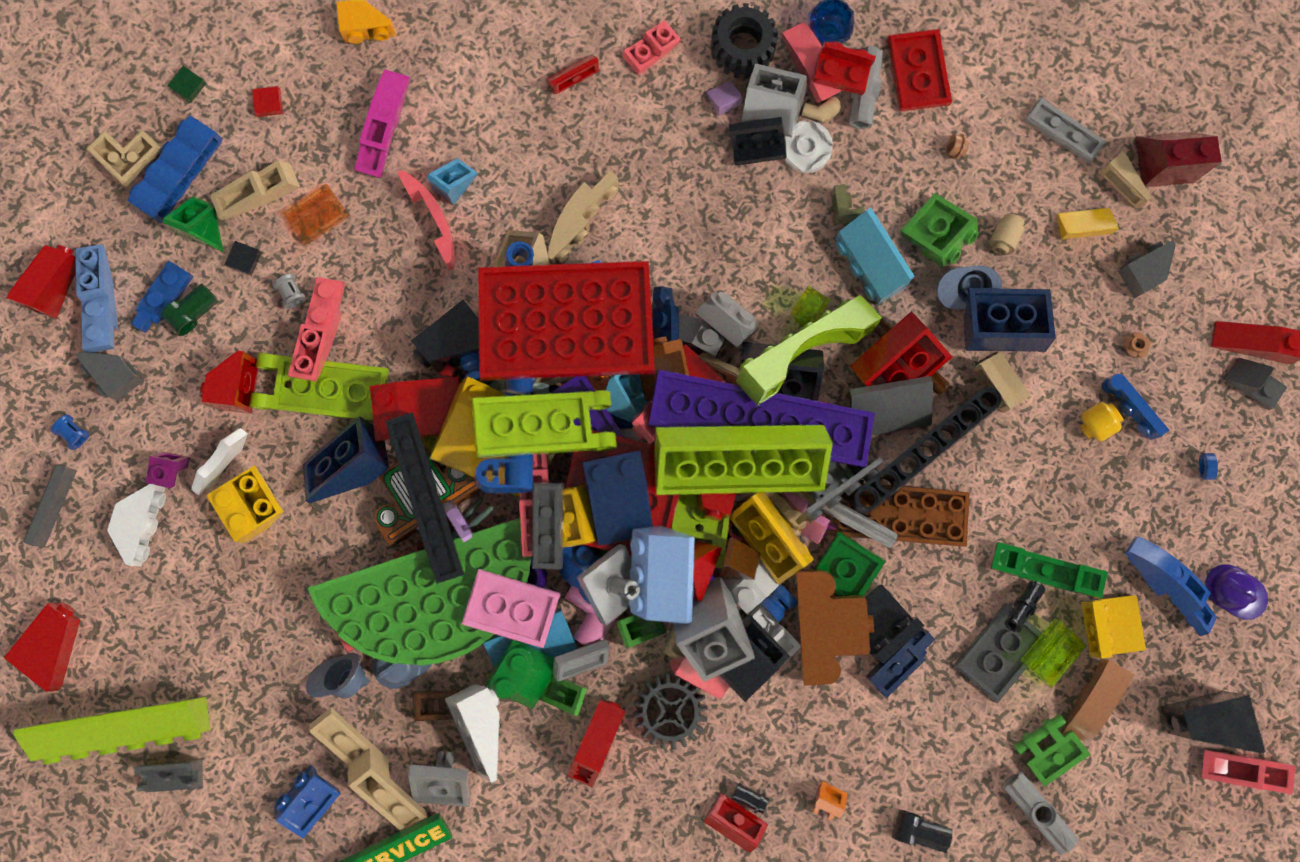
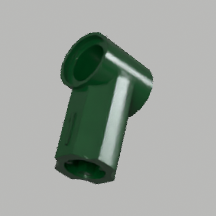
[160,283,219,336]

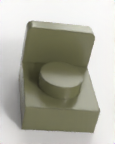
[831,184,865,226]

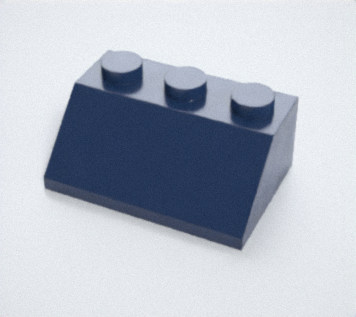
[964,288,1056,352]

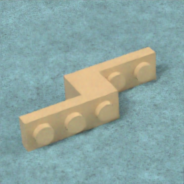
[309,707,428,831]

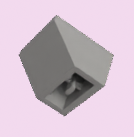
[741,63,807,137]

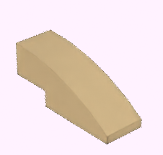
[210,160,300,220]

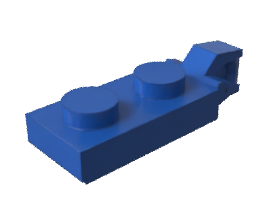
[131,260,194,333]

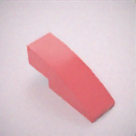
[781,22,843,104]
[1201,750,1296,795]

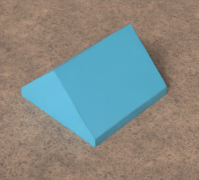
[606,374,648,423]

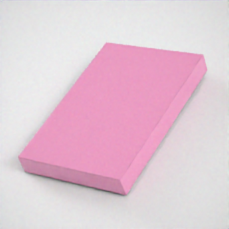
[462,569,560,648]

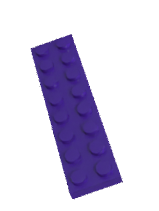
[648,370,875,468]

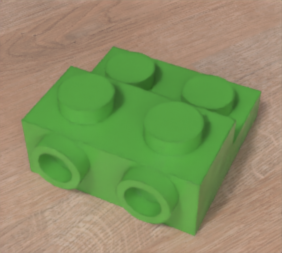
[900,193,979,268]

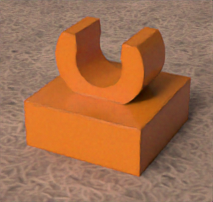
[814,781,847,821]

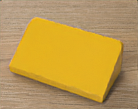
[1057,208,1119,240]
[563,485,596,548]

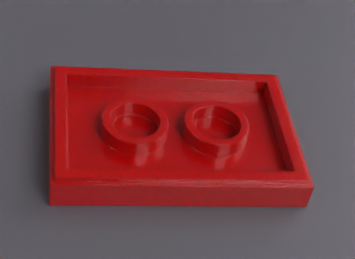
[887,29,952,112]

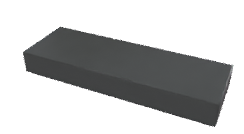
[24,465,77,547]
[532,482,563,570]

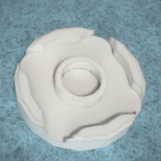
[784,121,833,173]

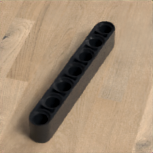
[850,387,1002,516]

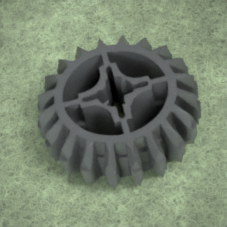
[633,672,708,750]

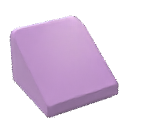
[707,81,743,115]

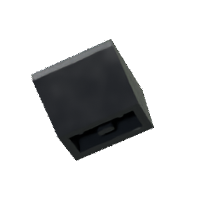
[719,615,790,702]

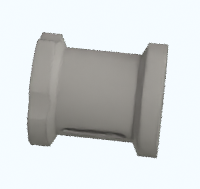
[272,274,306,309]

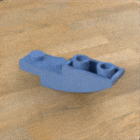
[76,244,118,353]

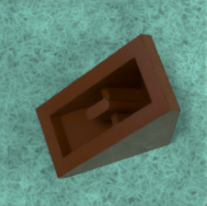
[720,538,761,580]

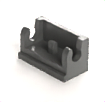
[135,759,203,793]

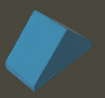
[427,158,478,205]

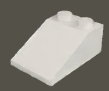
[445,684,499,783]

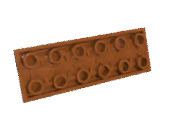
[807,483,970,547]

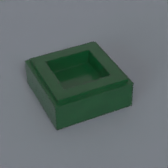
[167,66,207,103]

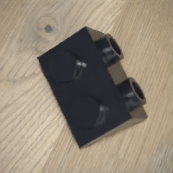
[729,117,787,166]

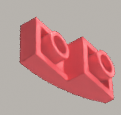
[622,21,681,75]
[632,399,656,445]

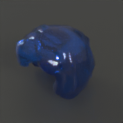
[808,0,855,46]

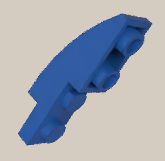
[1125,536,1217,636]

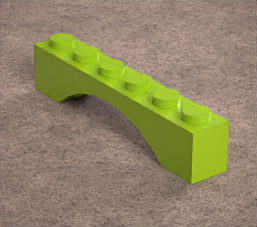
[736,295,882,406]

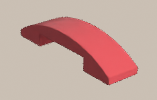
[397,170,455,270]

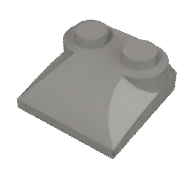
[696,292,759,348]

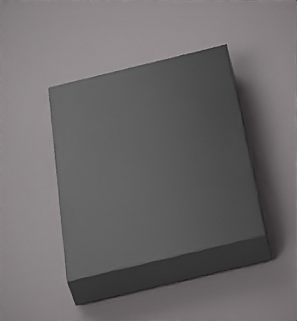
[849,376,933,435]
[953,603,1050,703]

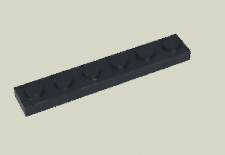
[385,412,465,584]

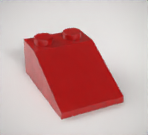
[369,377,460,443]

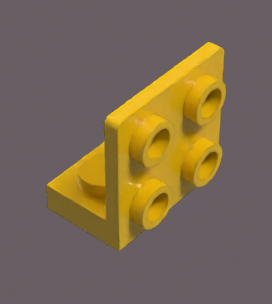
[1081,595,1146,658]

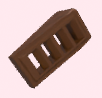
[412,690,461,722]

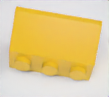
[730,492,814,585]

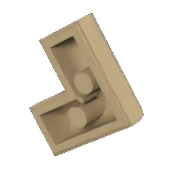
[86,130,162,187]

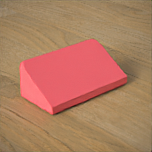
[670,656,730,699]

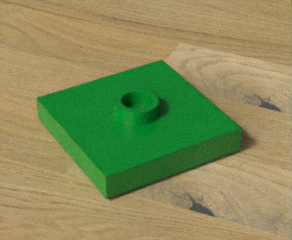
[813,530,886,596]

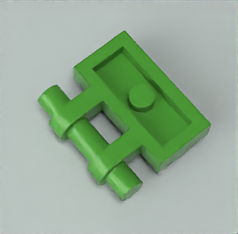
[1013,713,1091,787]

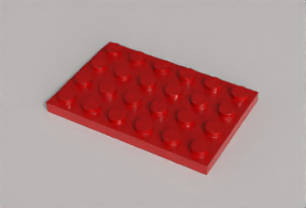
[478,261,654,380]

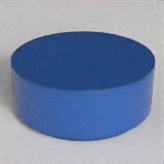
[1198,453,1218,480]

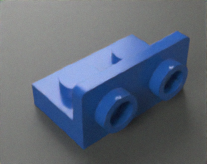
[274,765,341,838]

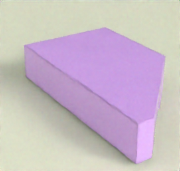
[443,500,473,542]

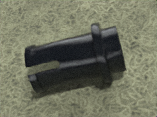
[732,783,769,814]

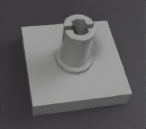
[577,544,640,625]
[408,751,471,807]

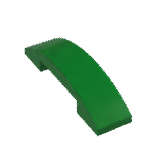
[990,542,1108,599]

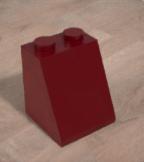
[1135,132,1222,187]

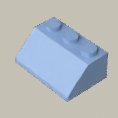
[629,526,694,623]

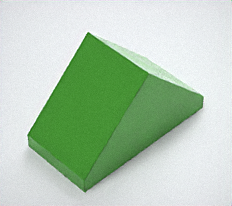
[617,615,667,649]
[539,676,588,716]

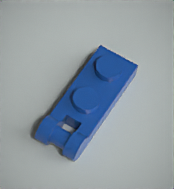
[1101,374,1169,440]

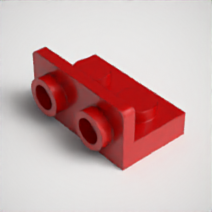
[812,42,876,96]

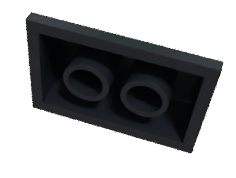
[739,342,824,401]

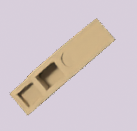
[548,171,619,265]

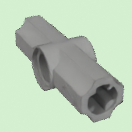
[849,46,883,129]
[1002,771,1079,855]

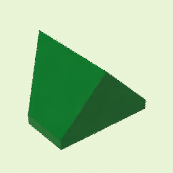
[163,196,224,252]

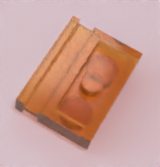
[283,183,350,246]

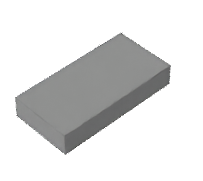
[553,640,609,682]

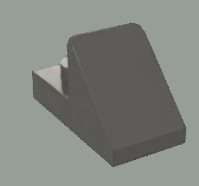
[1224,357,1287,410]

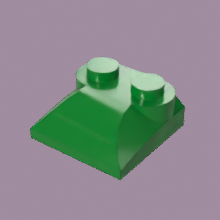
[484,639,554,709]

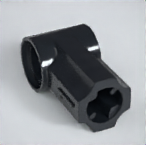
[891,809,953,853]

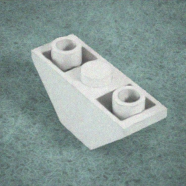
[107,484,166,567]

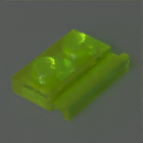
[1021,618,1086,688]

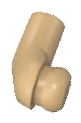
[801,97,841,122]

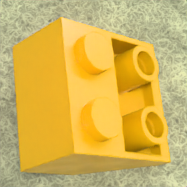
[206,465,284,543]

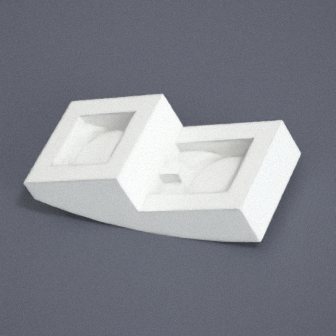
[742,604,801,666]

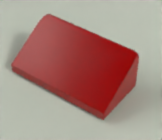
[546,55,599,95]
[703,793,768,853]

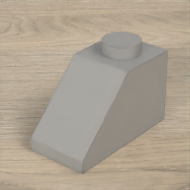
[679,313,726,358]

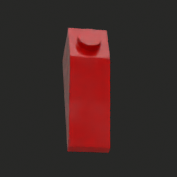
[1211,321,1300,364]

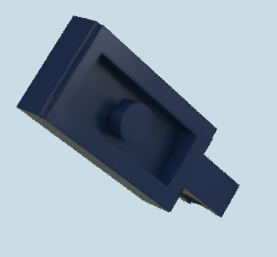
[652,286,679,342]
[865,628,936,698]

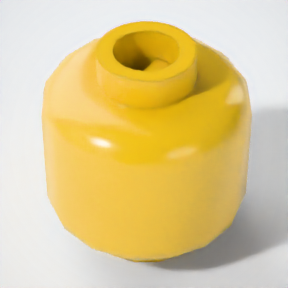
[1079,402,1124,442]

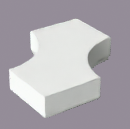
[191,428,248,495]

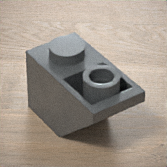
[1118,240,1176,298]
[76,352,144,401]

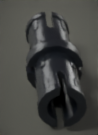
[1004,580,1046,633]

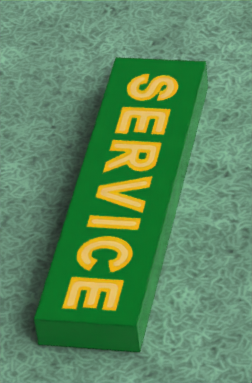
[339,812,452,862]

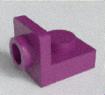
[146,452,190,488]

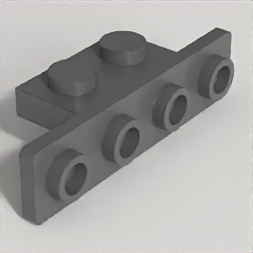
[795,457,884,525]

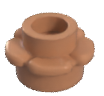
[946,134,969,159]
[1124,332,1151,358]

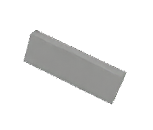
[1024,97,1106,164]

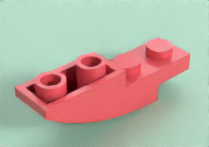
[288,277,345,382]

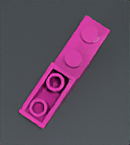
[354,69,411,179]

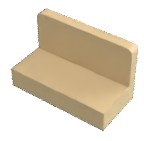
[973,352,1030,413]

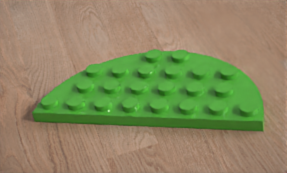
[308,518,531,665]

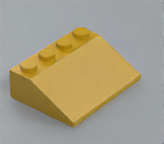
[429,377,555,498]

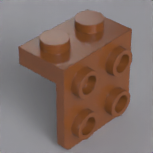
[639,337,689,402]

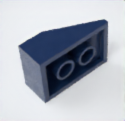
[303,416,389,503]
[581,450,653,546]

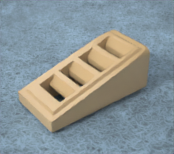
[1100,151,1151,209]

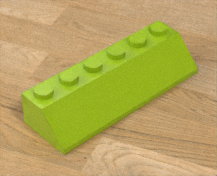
[654,425,833,495]
[13,697,210,765]

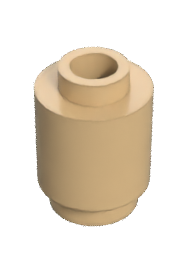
[989,213,1025,255]

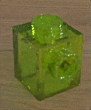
[790,285,831,326]

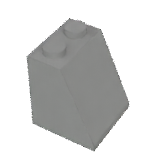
[673,577,755,682]

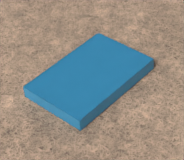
[483,608,578,667]

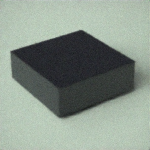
[224,241,262,276]

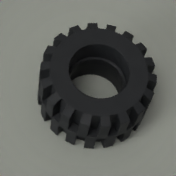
[711,3,778,79]

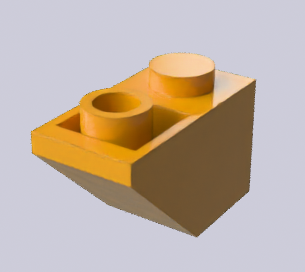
[336,0,396,44]

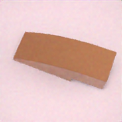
[1061,659,1134,747]

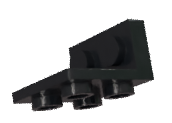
[865,585,925,664]

